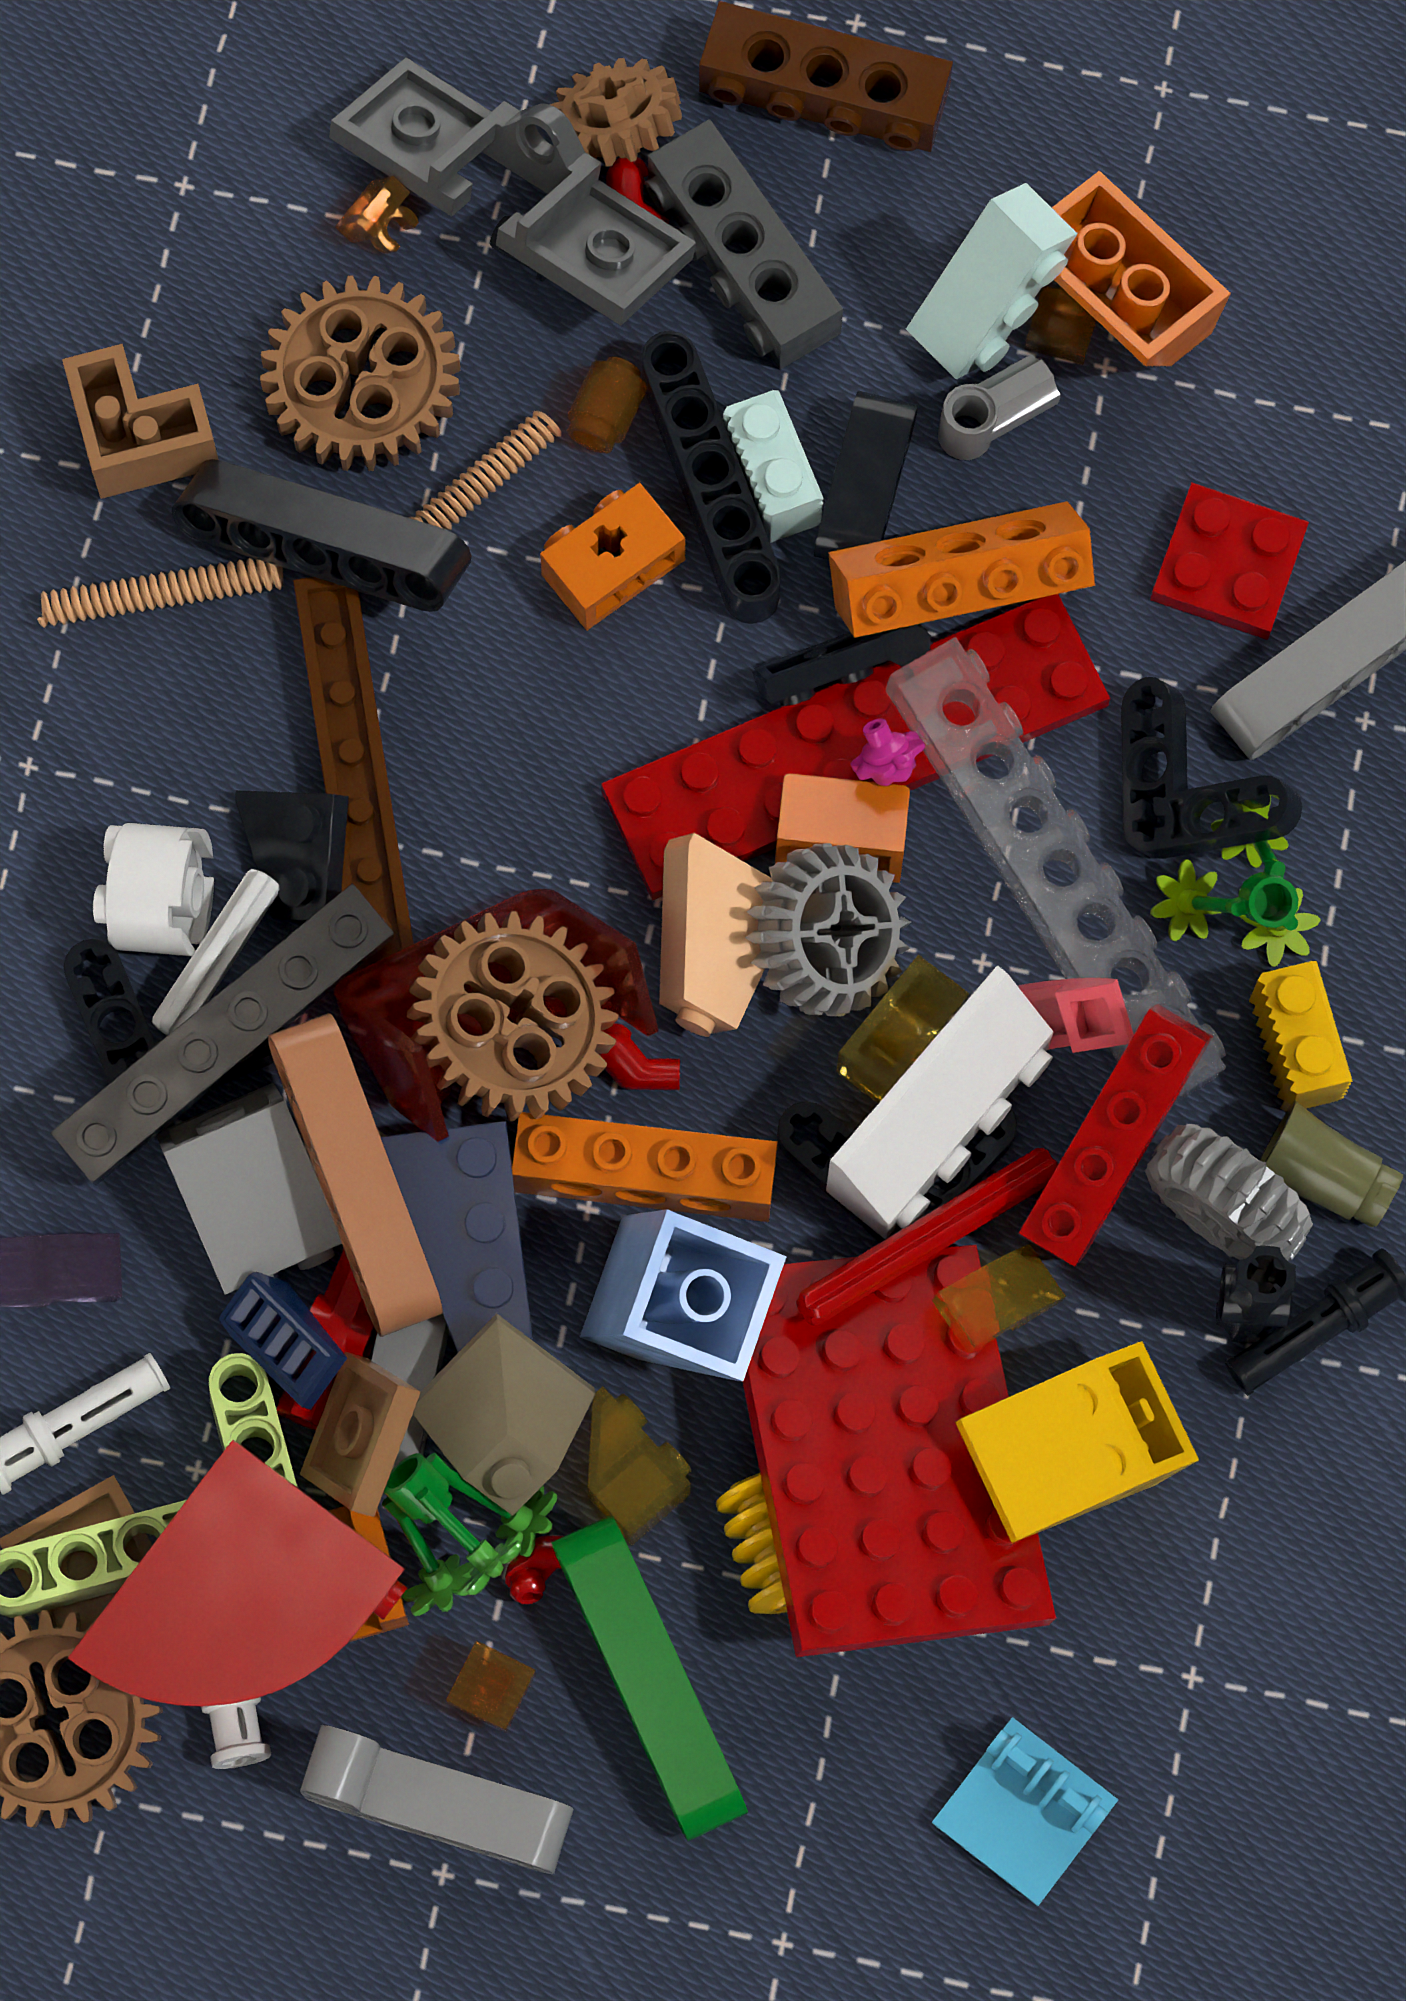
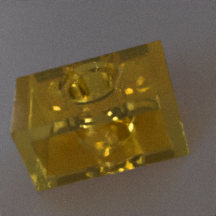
[836,955,969,1104]

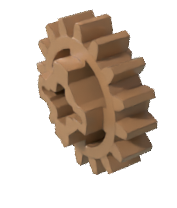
[550,58,682,167]

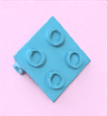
[932,1717,1118,1906]

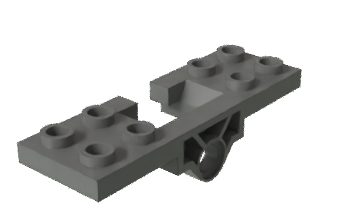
[329,57,696,326]

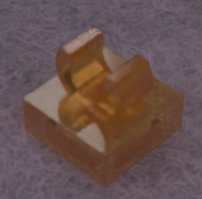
[335,176,419,254]
[1025,286,1097,365]
[446,1640,536,1733]

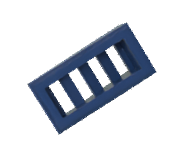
[219,1272,347,1410]

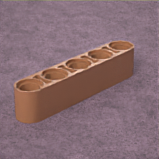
[268,1013,443,1337]

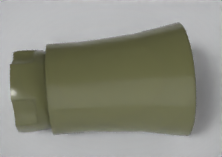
[1259,1100,1403,1228]

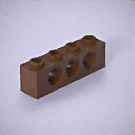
[699,1,953,152]

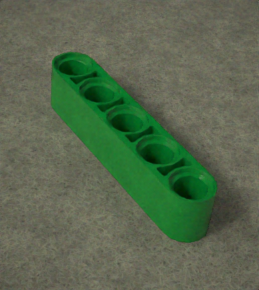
[551,1515,748,1842]

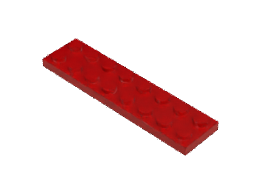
[601,594,1110,901]

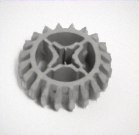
[745,843,912,1016]
[1145,1124,1313,1261]

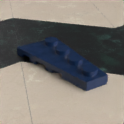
[380,1121,533,1352]

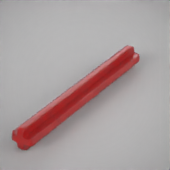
[796,1148,1058,1325]

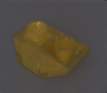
[587,1386,692,1546]

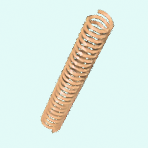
[409,411,561,530]
[37,558,283,628]

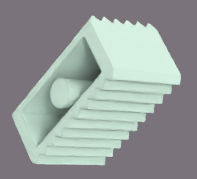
[723,390,824,543]

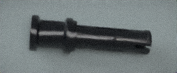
[1225,1248,1406,1396]

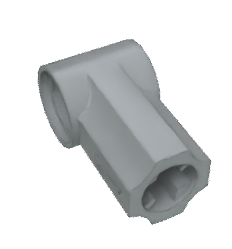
[938,354,1060,460]

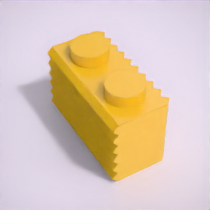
[1249,961,1353,1112]

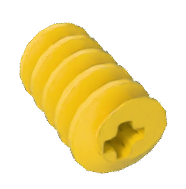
[716,1473,787,1614]

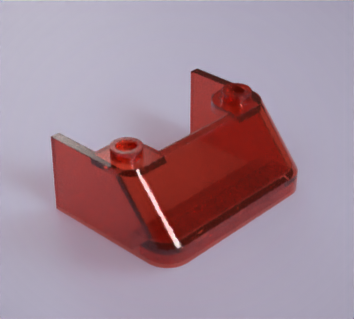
[334,889,659,1142]

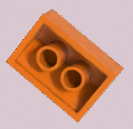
[1052,171,1231,366]

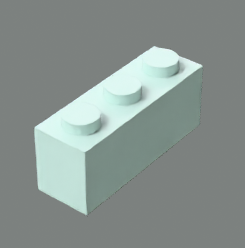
[906,183,1078,379]

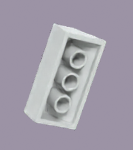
[826,965,1053,1240]

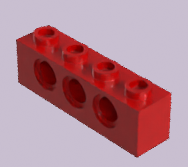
[1019,1004,1213,1267]

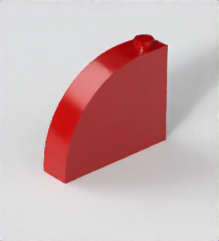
[68,1440,407,1707]

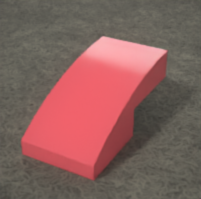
[1018,978,1134,1053]

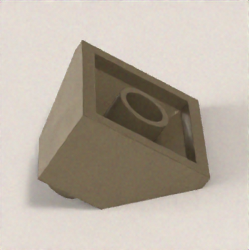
[413,1313,595,1516]

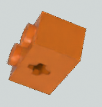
[540,482,685,631]

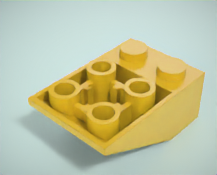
[955,1341,1199,1543]

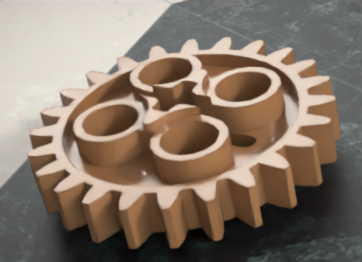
[260,276,461,471]
[407,911,618,1121]
[0,1610,163,1829]

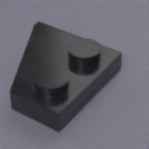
[235,790,349,921]

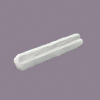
[152,869,279,1036]

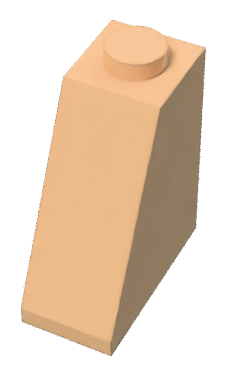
[659,833,772,1037]

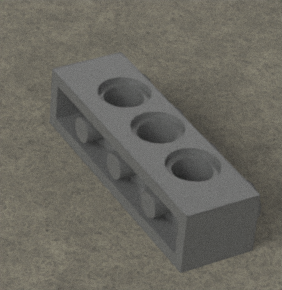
[644,119,843,370]

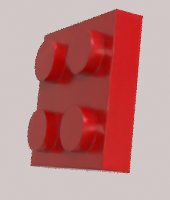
[1150,482,1309,640]

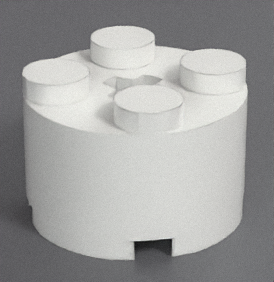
[93,823,214,956]

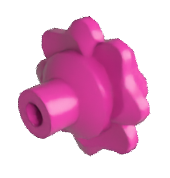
[851,718,926,786]

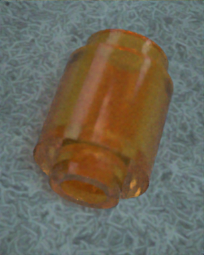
[567,357,647,453]

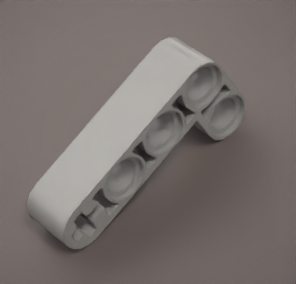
[300,1725,574,1874]

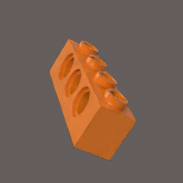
[828,501,1095,638]
[512,1112,778,1222]

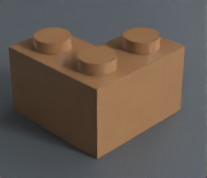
[62,344,219,499]

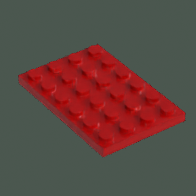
[743,1245,1056,1657]

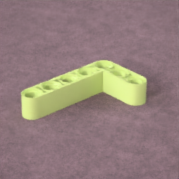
[0,1353,297,1618]

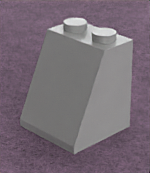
[156,1083,342,1295]

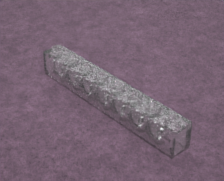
[885,637,1226,1104]

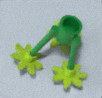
[1150,795,1320,967]

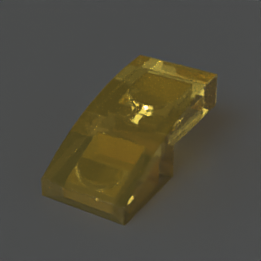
[932,1244,1066,1354]

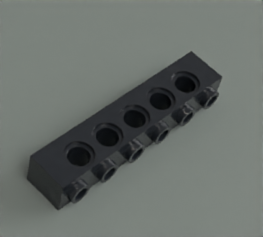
[50,883,394,1186]

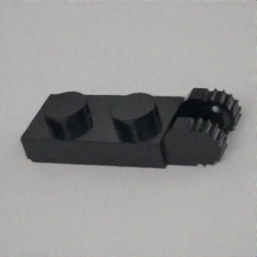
[752,624,933,706]

